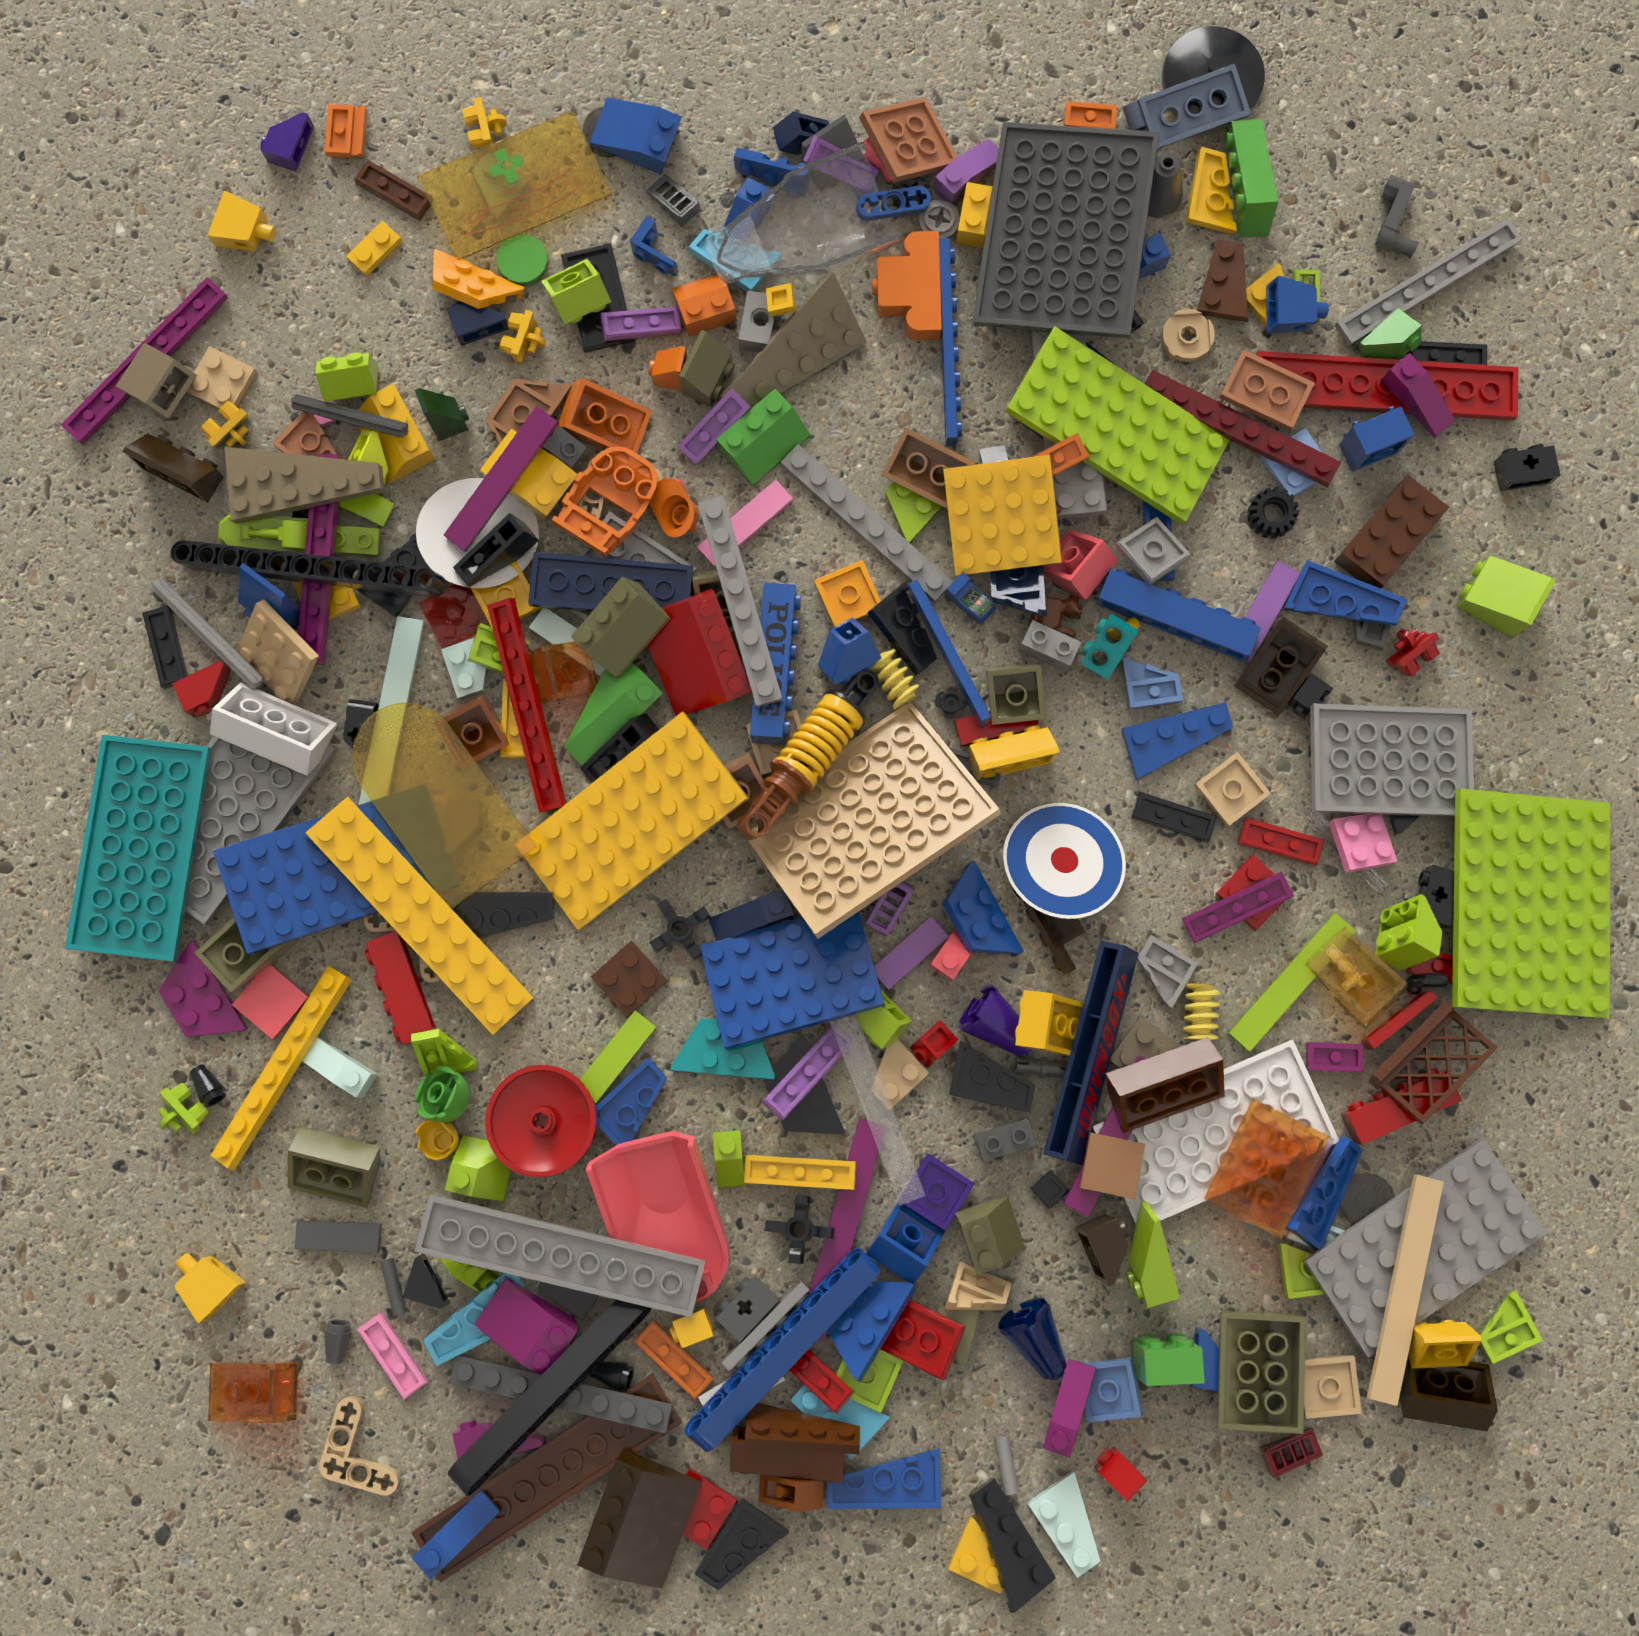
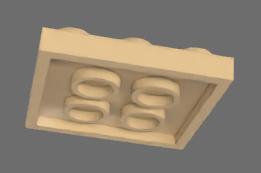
[237,600,319,706]

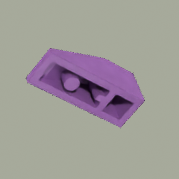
[934,138,999,206]

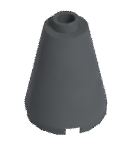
[1148,152,1183,218]

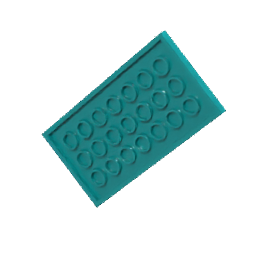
[65,735,212,962]

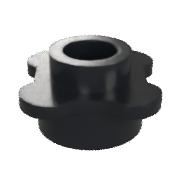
[935,687,967,719]

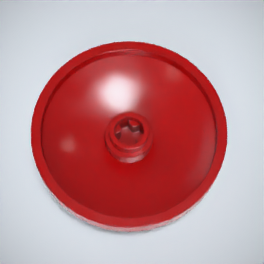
[485,1065,597,1177]

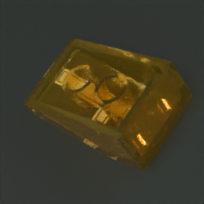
[1306,927,1408,1029]

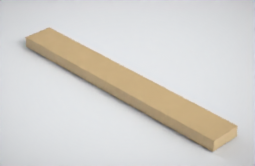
[1367,1174,1444,1406]

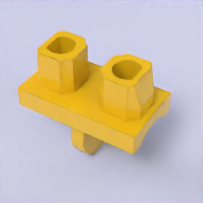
[462,97,507,153]
[499,310,546,364]
[200,401,249,447]

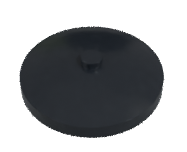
[1162,26,1265,124]

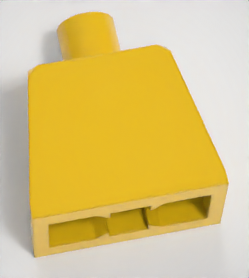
[208,191,276,251]
[175,1252,246,1323]

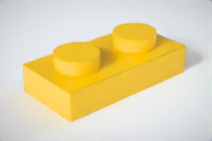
[346,221,403,277]

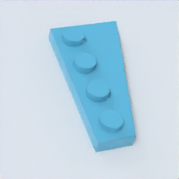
[424,1273,527,1366]

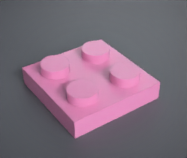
[1329,814,1398,873]

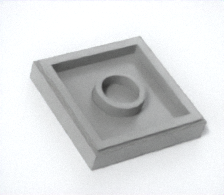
[1115,517,1191,586]

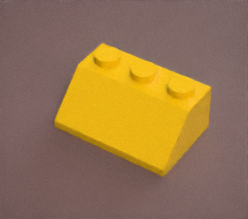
[358,383,435,484]
[967,725,1060,780]

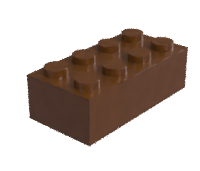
[1334,474,1449,589]

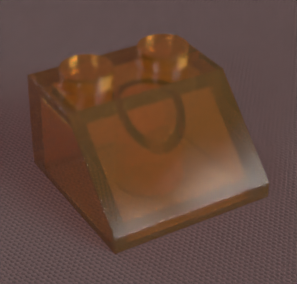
[528,641,598,704]

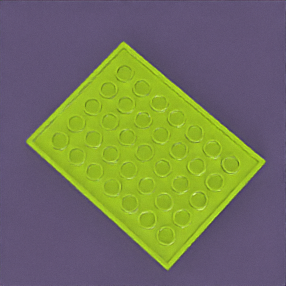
[1452,789,1610,1019]

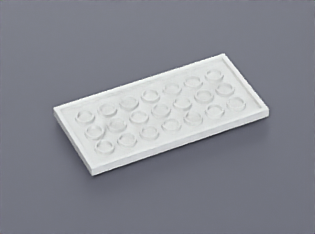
[1092,1039,1339,1225]

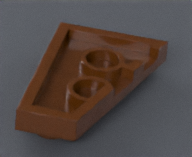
[1197,240,1248,322]

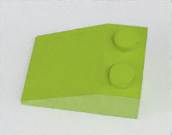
[1126,1201,1180,1308]

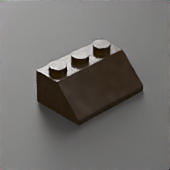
[122,433,224,503]
[1075,1214,1130,1286]
[1400,1357,1498,1432]

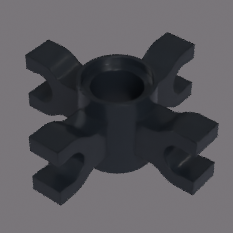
[649,899,711,960]
[764,1195,835,1264]

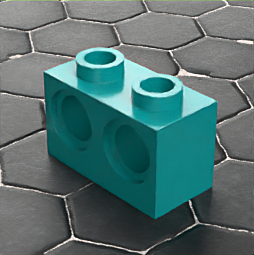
[1080,614,1139,680]

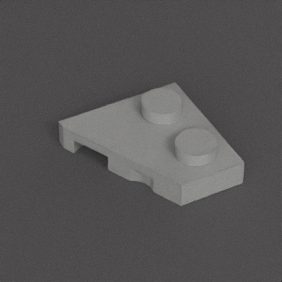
[1137,935,1198,1009]

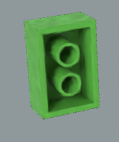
[1131,1333,1205,1386]

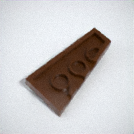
[745,1403,860,1454]

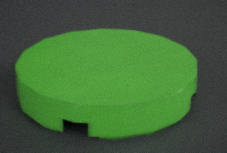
[496,234,548,286]

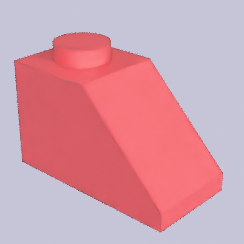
[929,929,972,982]

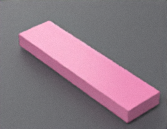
[697,480,793,568]

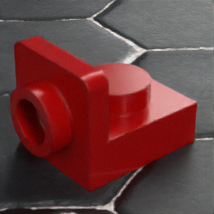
[910,1020,958,1067]

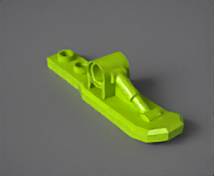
[218,514,381,556]

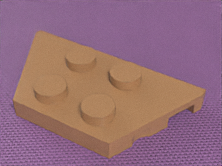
[485,378,571,444]

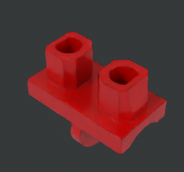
[1386,629,1440,676]

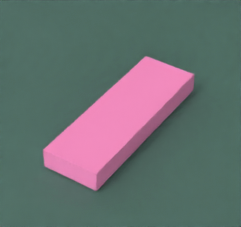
[357,1312,429,1399]

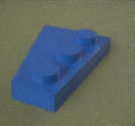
[734,148,809,197]

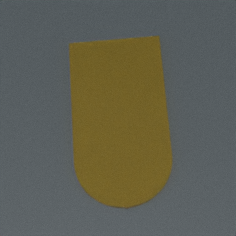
[352,703,537,909]

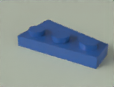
[596,1057,668,1146]

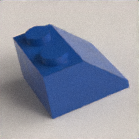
[866,1201,945,1284]

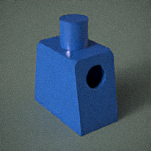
[1266,276,1329,334]

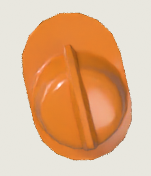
[650,478,699,538]

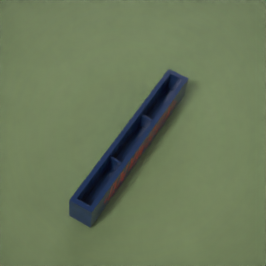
[1043,941,1139,1165]

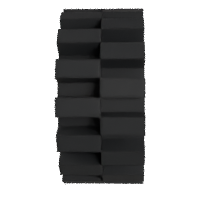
[1247,487,1299,539]

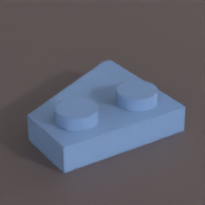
[1121,657,1183,710]

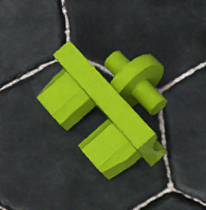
[158,1083,209,1135]

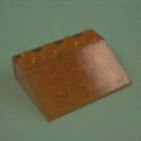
[1204,1099,1334,1240]

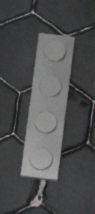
[721,1279,809,1371]

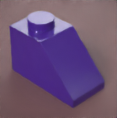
[261,112,314,171]

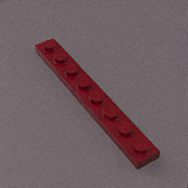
[1144,370,1341,488]

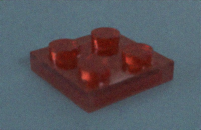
[419,584,491,648]

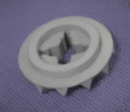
[919,200,960,238]

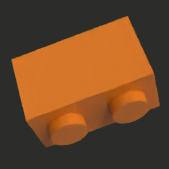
[671,273,737,337]

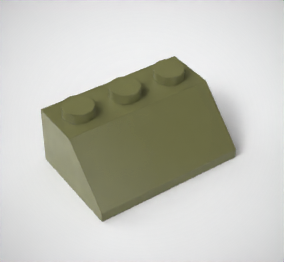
[571,577,671,678]
[287,1127,380,1208]

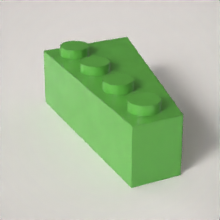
[1224,119,1278,238]

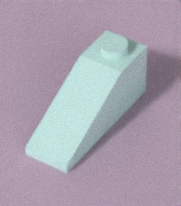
[302,1036,378,1098]

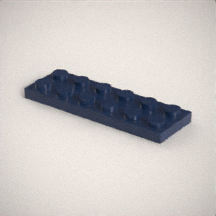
[528,552,694,612]

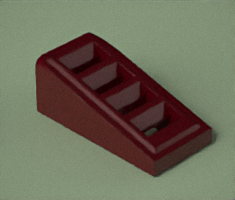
[1259,1428,1323,1478]

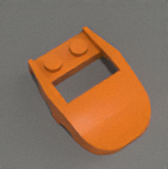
[552,447,658,558]

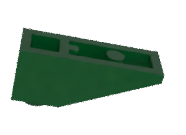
[415,388,470,441]

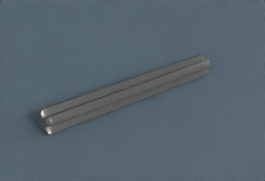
[291,394,409,438]

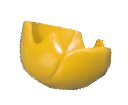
[415,1120,459,1161]

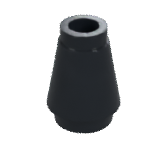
[190,1064,226,1107]
[590,1361,634,1391]

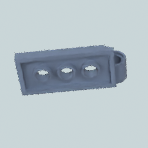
[1122,64,1251,149]

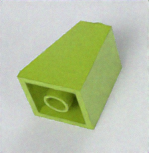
[1457,555,1556,638]

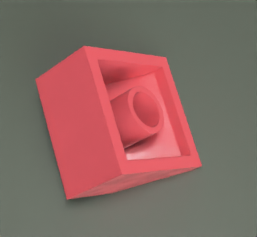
[1044,529,1118,601]

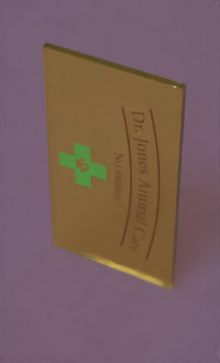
[417,110,612,260]

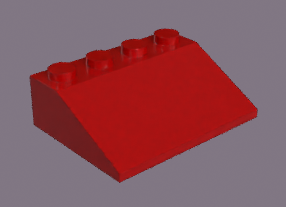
[648,588,752,716]

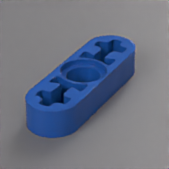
[856,186,931,221]

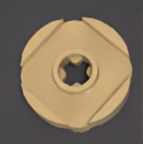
[1161,309,1215,362]

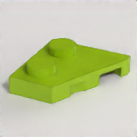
[885,482,942,543]
[411,1029,477,1076]
[1479,1290,1543,1365]

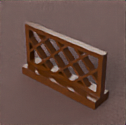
[1369,1000,1498,1125]

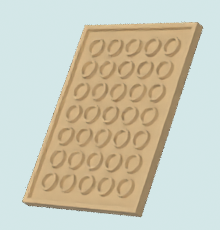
[736,701,1001,939]

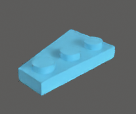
[790,1384,890,1460]

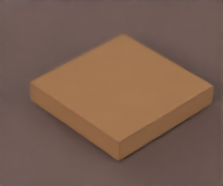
[1079,1132,1145,1199]

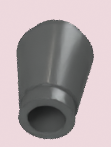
[324,1319,352,1364]

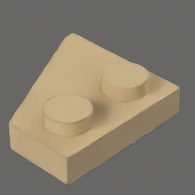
[871,1040,929,1110]

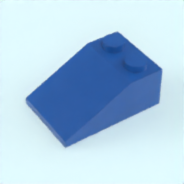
[589,97,682,175]
[238,563,300,630]

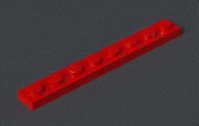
[487,598,566,813]

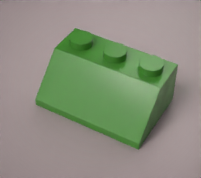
[716,389,811,487]

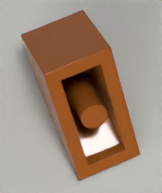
[759,1474,824,1512]

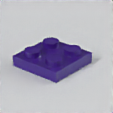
[898,1153,975,1231]

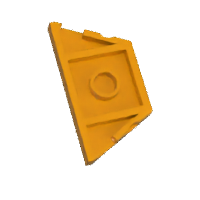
[432,249,525,309]

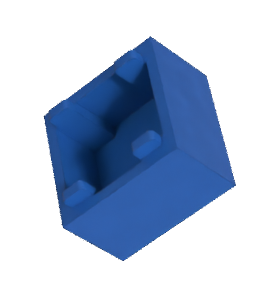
[1339,406,1415,472]

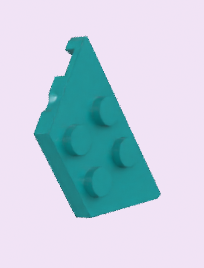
[670,1018,776,1080]

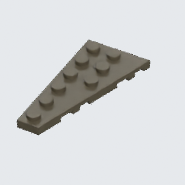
[224,447,385,524]

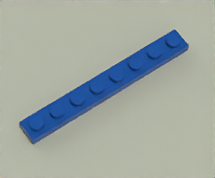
[939,238,962,446]

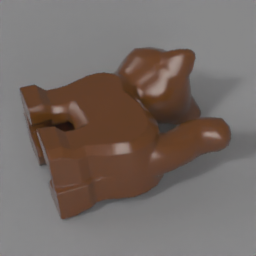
[1028,596,1083,638]

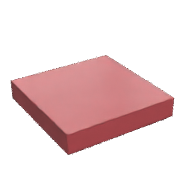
[232,964,309,1040]

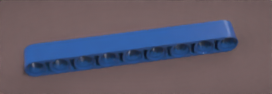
[684,1248,880,1452]

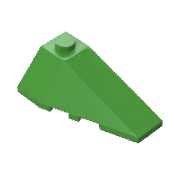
[563,663,663,766]

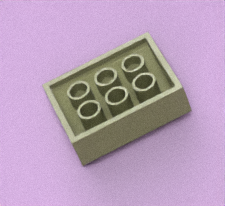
[1217,1312,1306,1434]

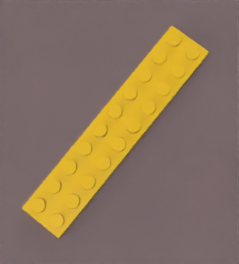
[305,797,533,1035]

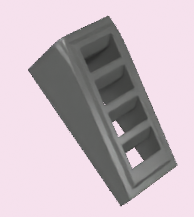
[647,174,700,227]

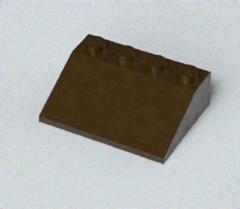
[577,1449,702,1589]

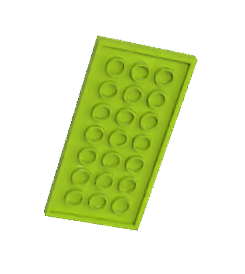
[1004,326,1229,525]

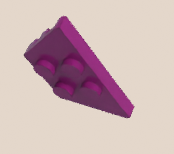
[158,940,248,1037]

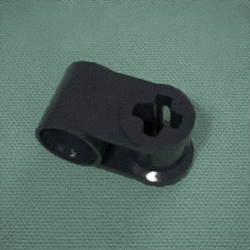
[343,699,379,753]

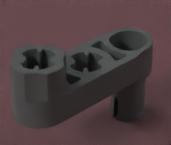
[1374,175,1419,258]

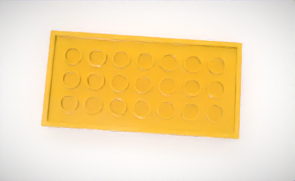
[515,712,749,930]

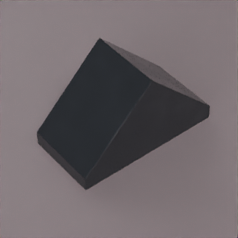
[403,1254,450,1309]

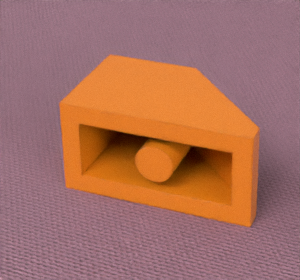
[648,346,688,391]

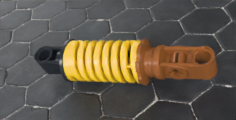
[738,669,879,840]

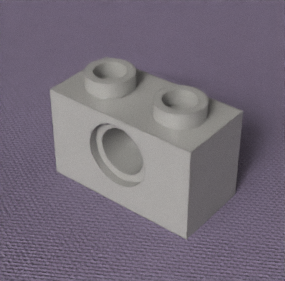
[738,290,782,353]
[1019,620,1081,673]

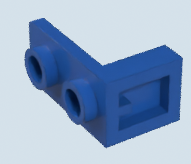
[630,216,678,276]

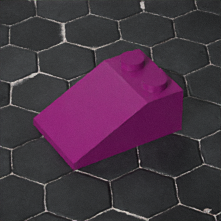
[474,1277,577,1375]

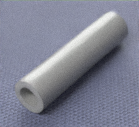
[995,1434,1018,1495]

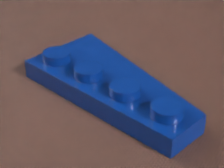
[1284,560,1408,626]
[827,1448,941,1509]

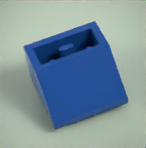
[818,617,882,685]

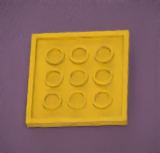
[943,454,1062,576]

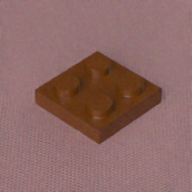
[591,940,668,1018]

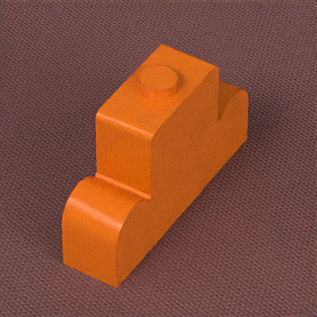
[872,231,942,340]

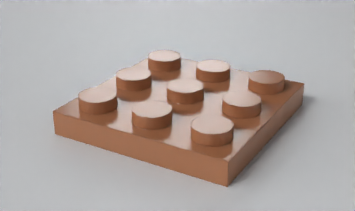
[859,97,957,183]

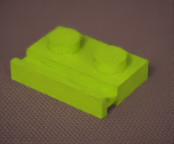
[467,623,530,674]

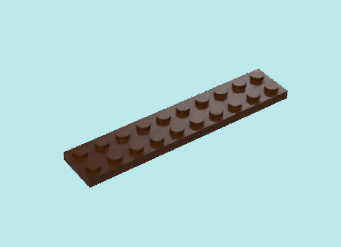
[411,1373,682,1583]

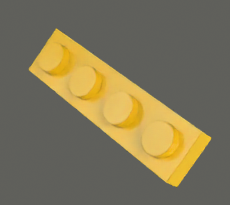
[744,1155,857,1190]

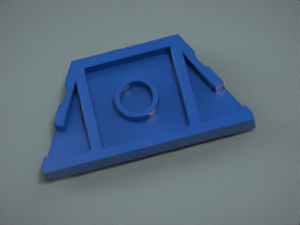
[942,860,1024,957]
[827,1281,917,1383]

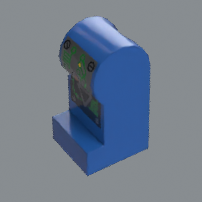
[945,572,996,624]

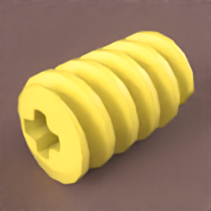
[870,649,919,710]
[1183,984,1221,1041]

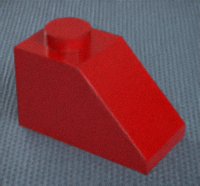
[172,660,231,717]
[1095,1447,1147,1502]

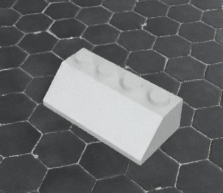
[210,682,337,776]

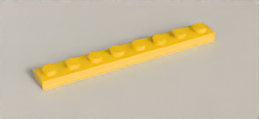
[210,965,352,1171]

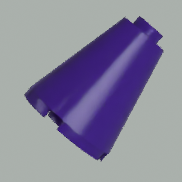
[958,985,1033,1056]

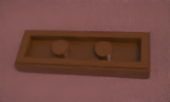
[354,160,434,221]

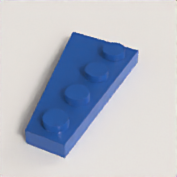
[1122,702,1233,780]
[1286,1136,1363,1250]

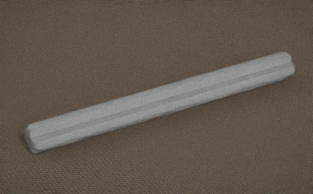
[151,578,264,689]

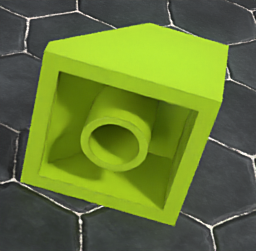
[541,259,611,325]
[315,352,379,402]

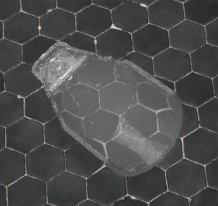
[706,141,902,283]

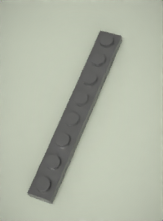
[449,1355,674,1434]

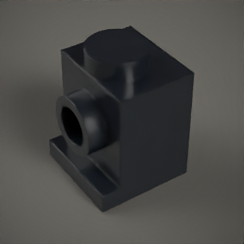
[1288,673,1334,718]

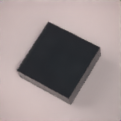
[1030,1170,1069,1209]

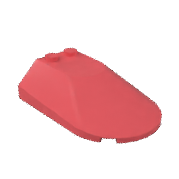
[586,1131,730,1303]

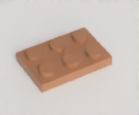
[1219,349,1315,432]

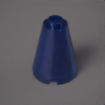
[998,1297,1067,1381]

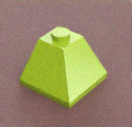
[445,1135,512,1201]

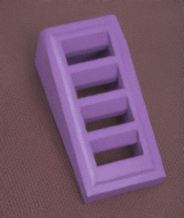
[865,881,915,937]

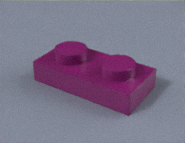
[1306,1042,1364,1072]

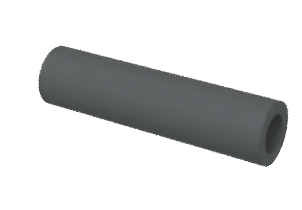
[380,1258,407,1316]

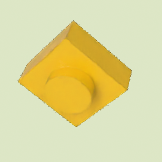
[766,283,796,317]

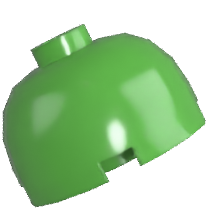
[415,1066,471,1123]

